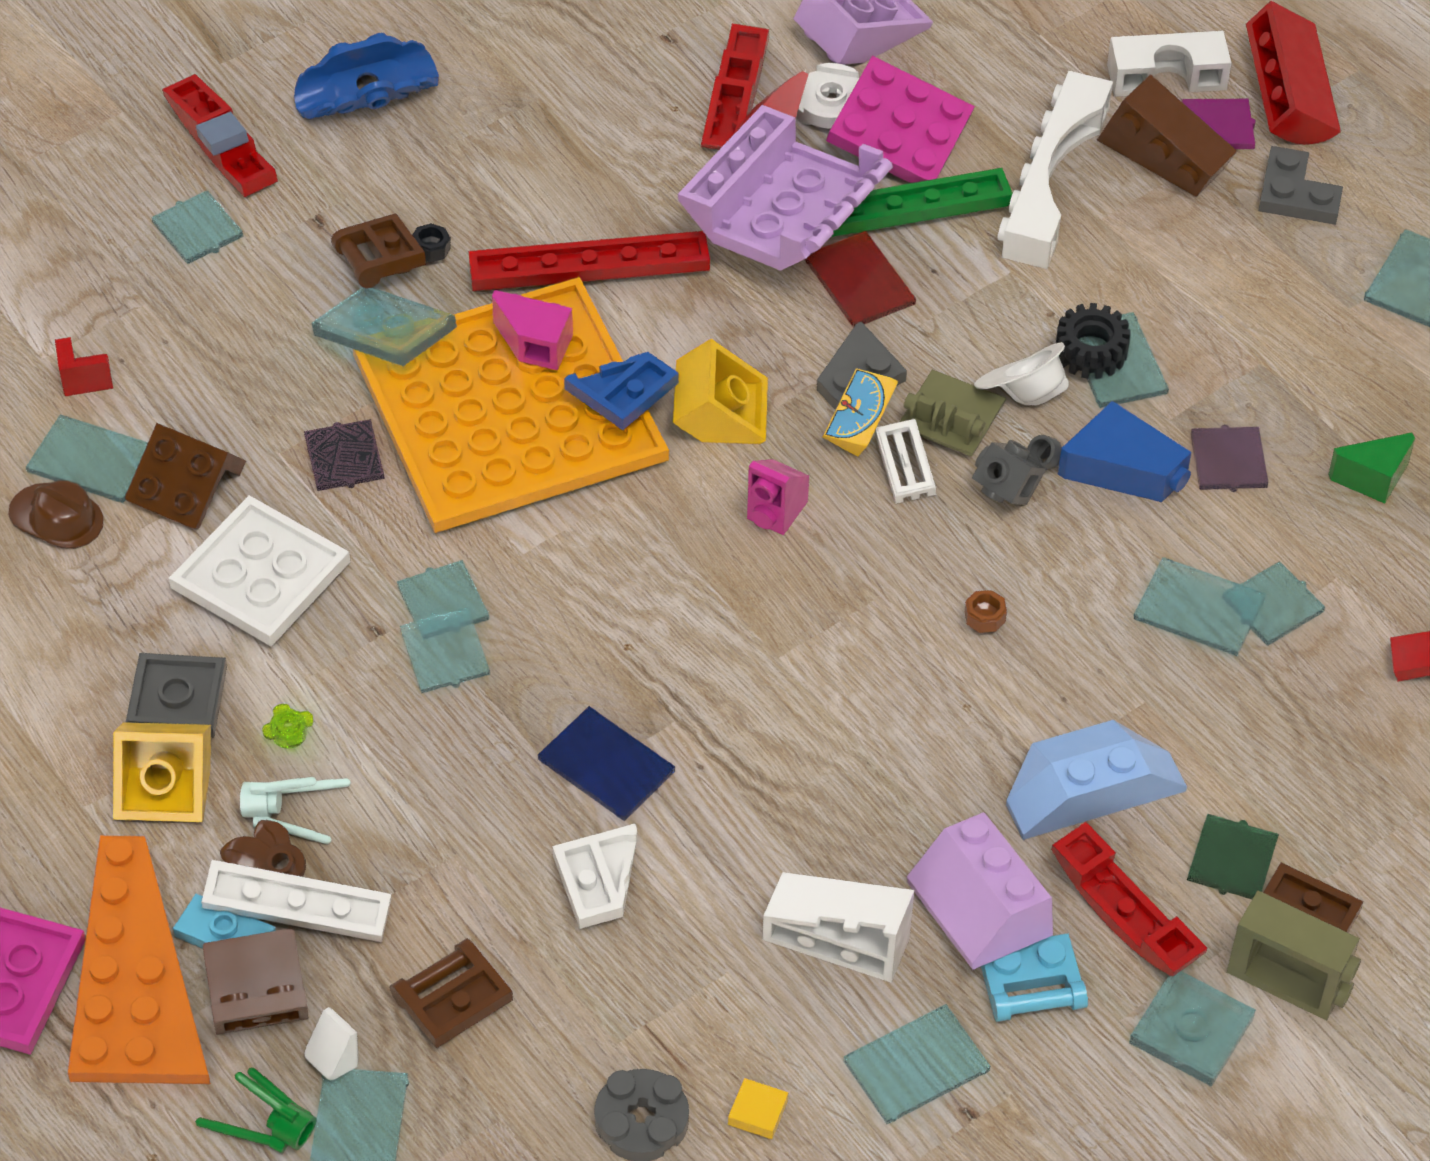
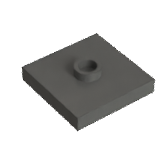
[126,653,227,738]

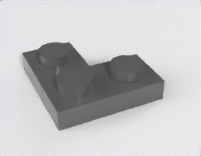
[1258,146,1343,225]

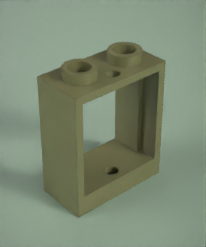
[1226,890,1361,1021]

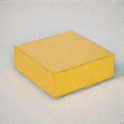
[728,1078,789,1139]

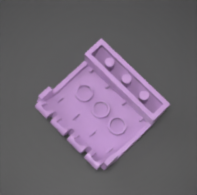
[678,105,893,271]

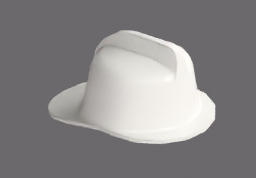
[974,342,1069,405]

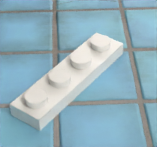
[201,860,391,942]

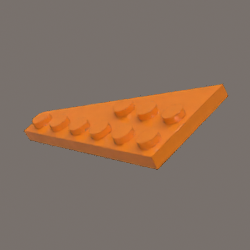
[68,835,211,1084]

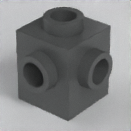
[972,440,1047,505]

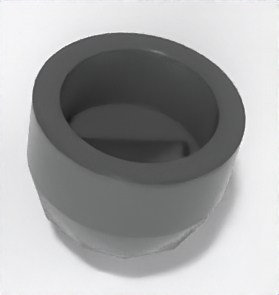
[1028,435,1062,469]

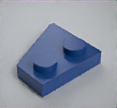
[564,352,679,430]

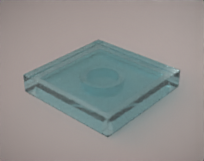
[1129,971,1256,1087]

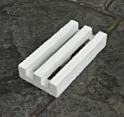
[875,419,936,504]

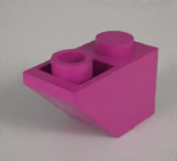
[492,290,573,370]
[747,459,809,536]

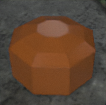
[964,590,1007,633]

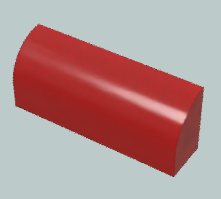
[1246,1,1341,145]

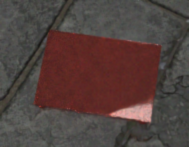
[804,231,916,328]

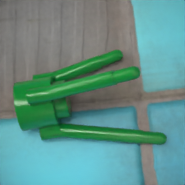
[195,1067,317,1154]

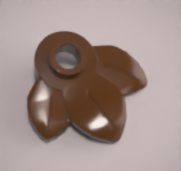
[220,820,306,877]

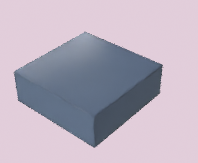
[196,112,249,156]

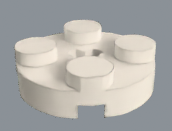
[797,63,859,129]

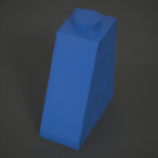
[1058,401,1192,502]

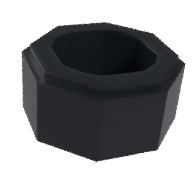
[412,223,451,263]

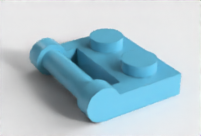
[981,933,1088,1022]

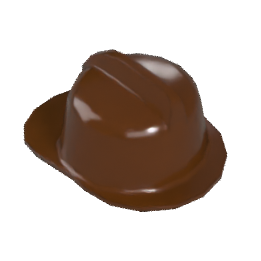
[8,480,103,549]

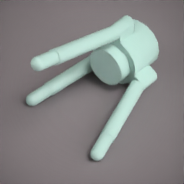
[240,777,351,844]

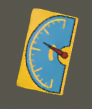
[822,369,898,457]

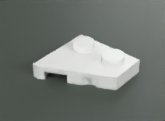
[552,824,637,929]

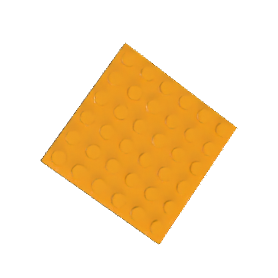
[352,277,669,533]

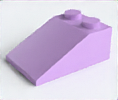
[793,0,933,65]

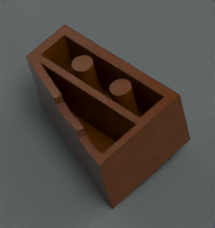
[1097,74,1237,197]

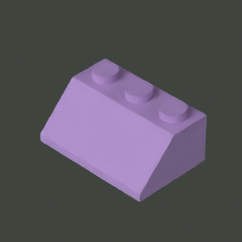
[907,812,1053,970]

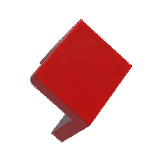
[55,337,113,396]

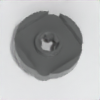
[594,1069,689,1161]

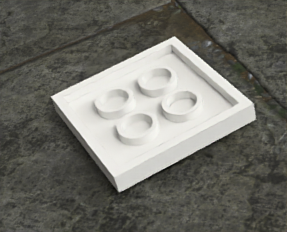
[169,495,350,646]

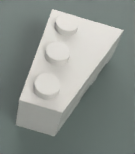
[762,872,914,982]

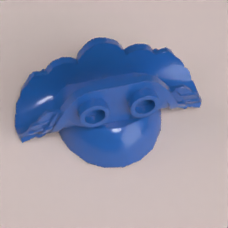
[294,33,439,119]

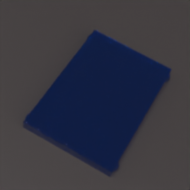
[538,706,675,821]

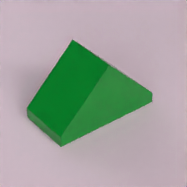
[1328,432,1415,504]

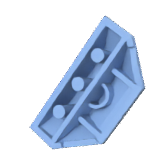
[1006,720,1187,840]

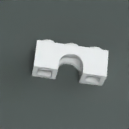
[1107,31,1231,97]

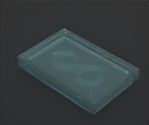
[311,287,457,366]

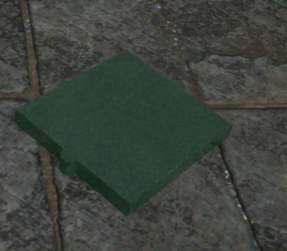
[1187,814,1279,899]

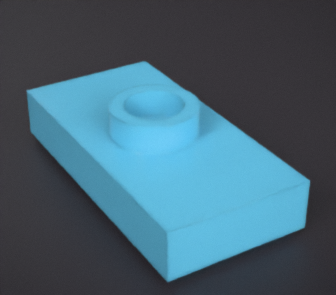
[173,893,276,949]

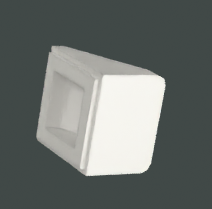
[305,1007,358,1081]

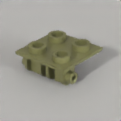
[900,369,1006,457]

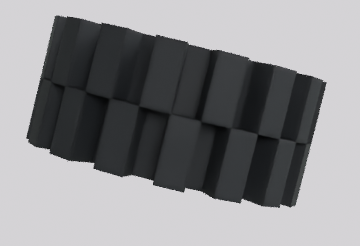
[1056,303,1131,379]

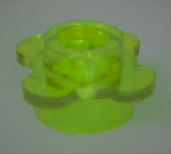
[262,704,314,749]

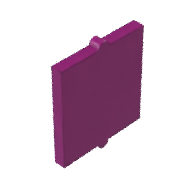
[1182,98,1256,149]

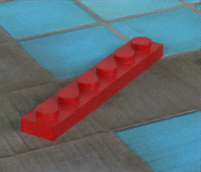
[468,231,710,291]

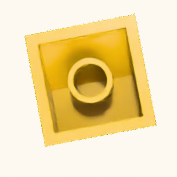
[673,339,768,444]
[113,722,211,822]

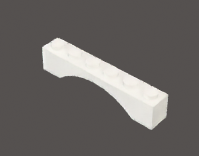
[998,71,1113,269]

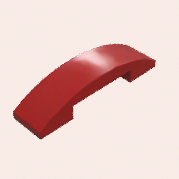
[1051,822,1208,977]

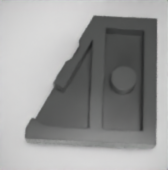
[817,322,907,410]

